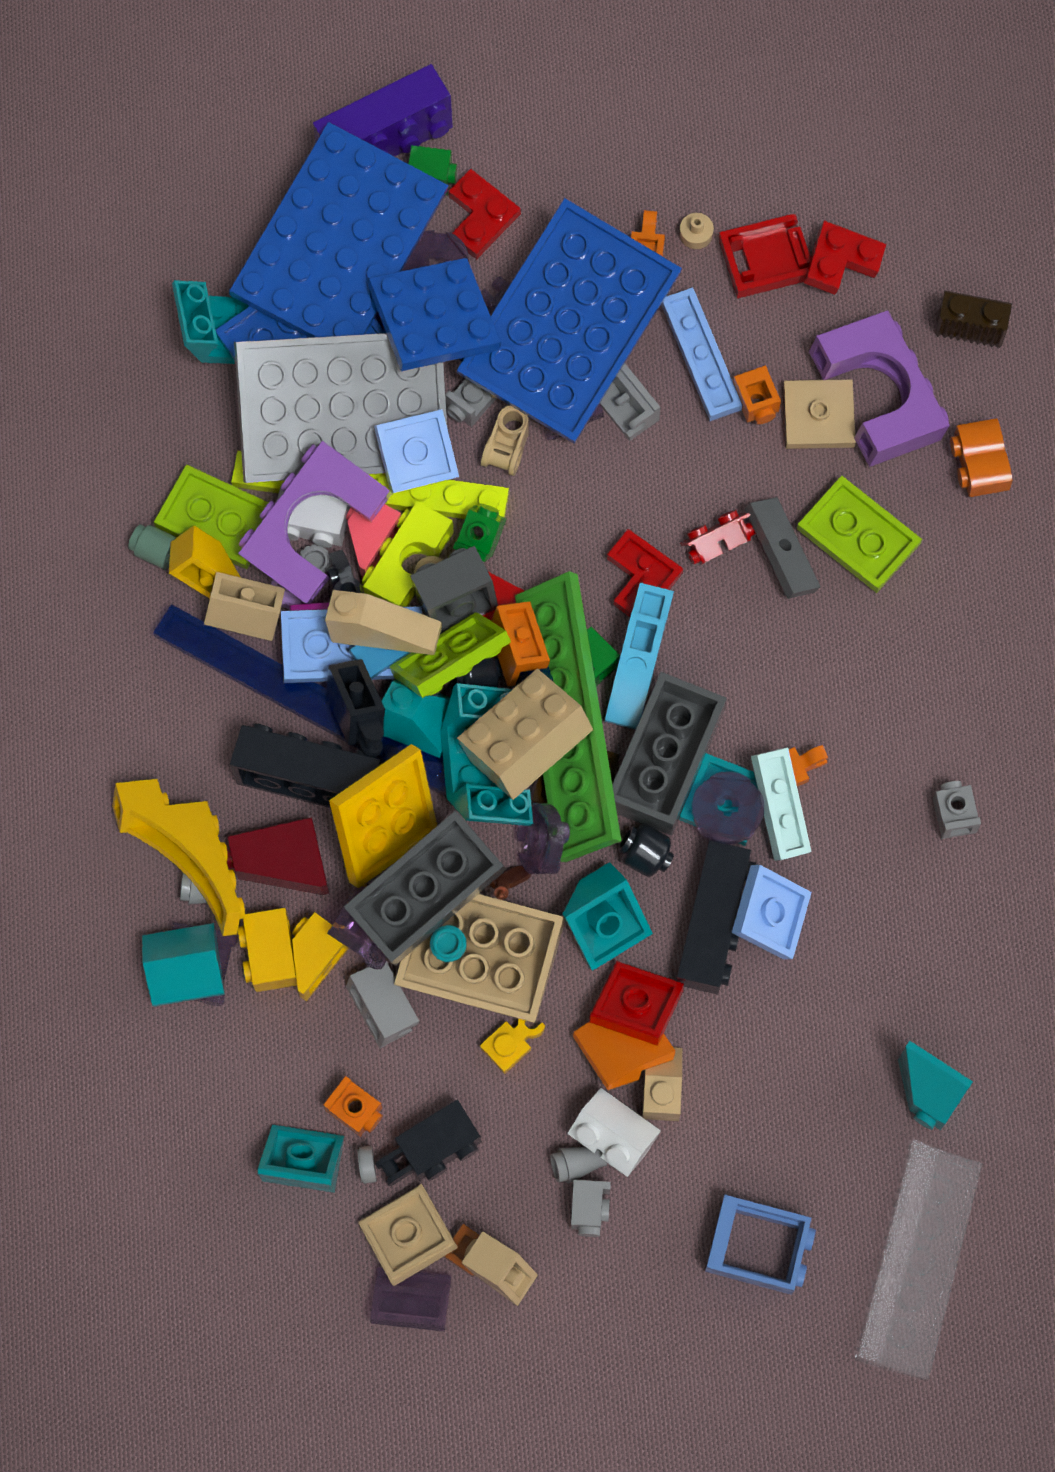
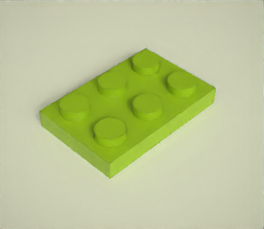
[154,464,269,570]
[797,476,922,593]
[389,612,511,698]

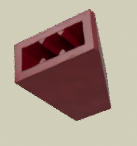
[227,817,329,895]

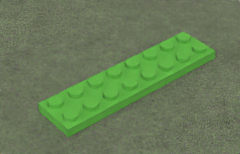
[515,571,621,862]

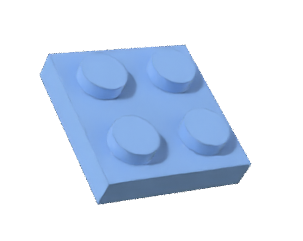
[374,409,459,493]
[732,865,812,959]

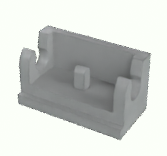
[600,364,661,441]
[346,959,419,1049]

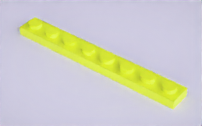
[231,450,509,519]

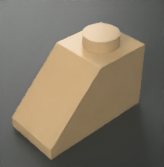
[642,1047,682,1121]
[462,1231,538,1306]

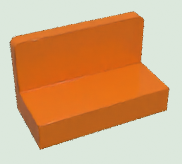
[492,601,550,687]

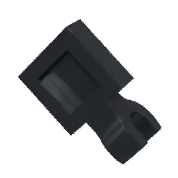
[327,550,362,593]

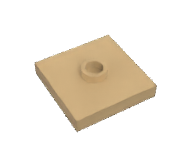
[783,380,856,449]
[358,1184,458,1286]

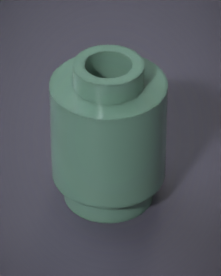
[128,524,177,570]

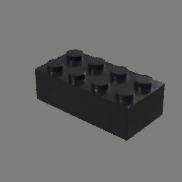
[230,723,381,808]

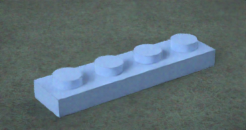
[661,288,742,421]

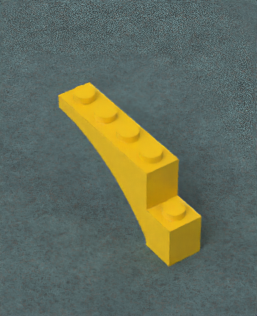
[112,779,245,936]

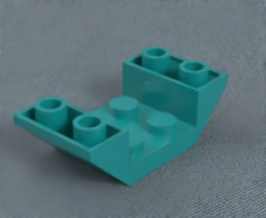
[172,280,249,364]
[441,683,533,826]

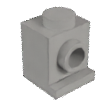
[933,781,981,839]
[571,1180,611,1237]

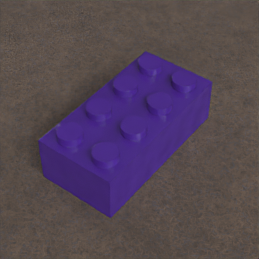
[313,64,453,157]

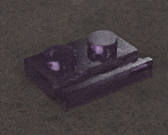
[370,1267,451,1332]

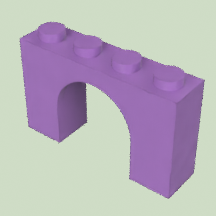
[809,310,950,467]
[238,441,392,604]

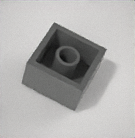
[410,546,498,634]

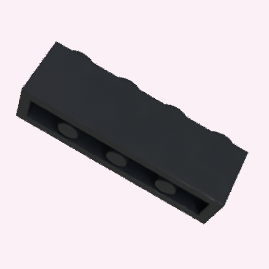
[677,840,756,995]

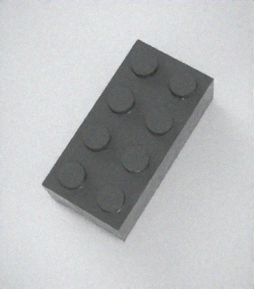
[612,672,727,836]
[344,810,506,966]

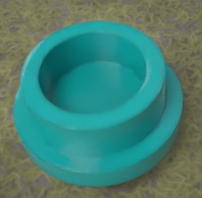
[430,925,467,962]

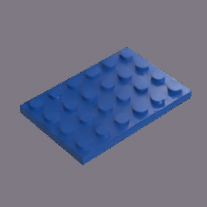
[229,122,449,338]
[457,198,682,444]

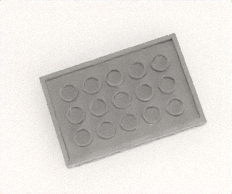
[234,333,447,483]

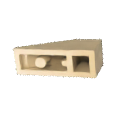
[325,590,442,655]

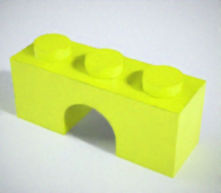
[362,501,454,607]

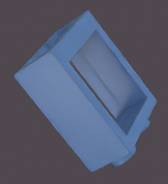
[705,1195,816,1295]

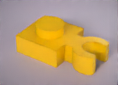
[480,1019,545,1074]

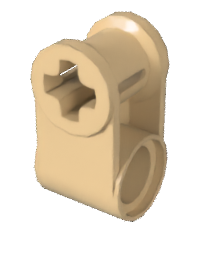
[481,405,529,476]

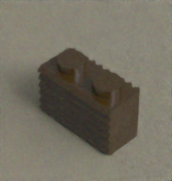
[935,290,1012,348]

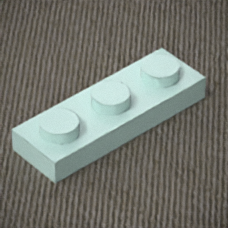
[751,748,812,861]

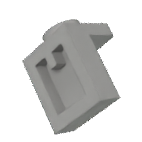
[445,379,497,427]

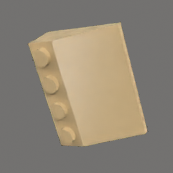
[394,894,565,1023]

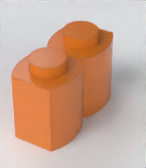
[950,418,1013,497]

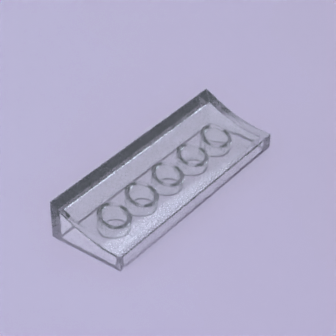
[854,1139,982,1381]

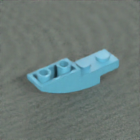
[604,583,674,730]

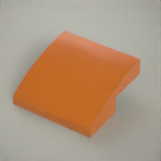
[573,1021,676,1090]

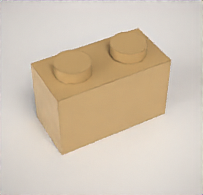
[204,572,285,641]

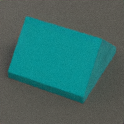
[142,923,225,1007]
[258,1125,344,1193]

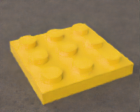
[329,744,437,888]

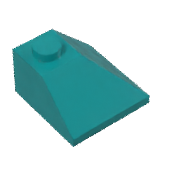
[382,680,450,758]
[563,862,653,971]
[898,1041,973,1130]

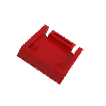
[718,214,811,299]

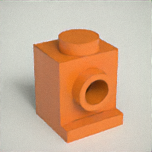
[733,365,781,424]
[323,1076,383,1137]

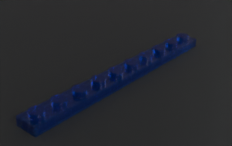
[153,604,447,797]

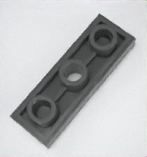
[745,497,821,599]

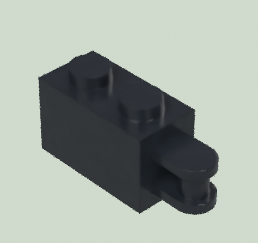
[326,659,385,757]
[375,1099,482,1186]

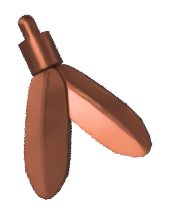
[489,866,532,900]

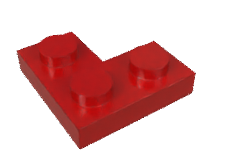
[449,169,521,260]
[804,221,886,295]
[607,529,684,617]

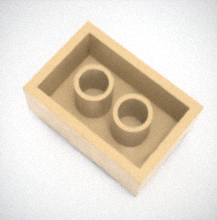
[457,669,593,800]

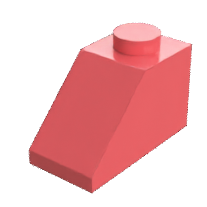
[346,504,401,579]

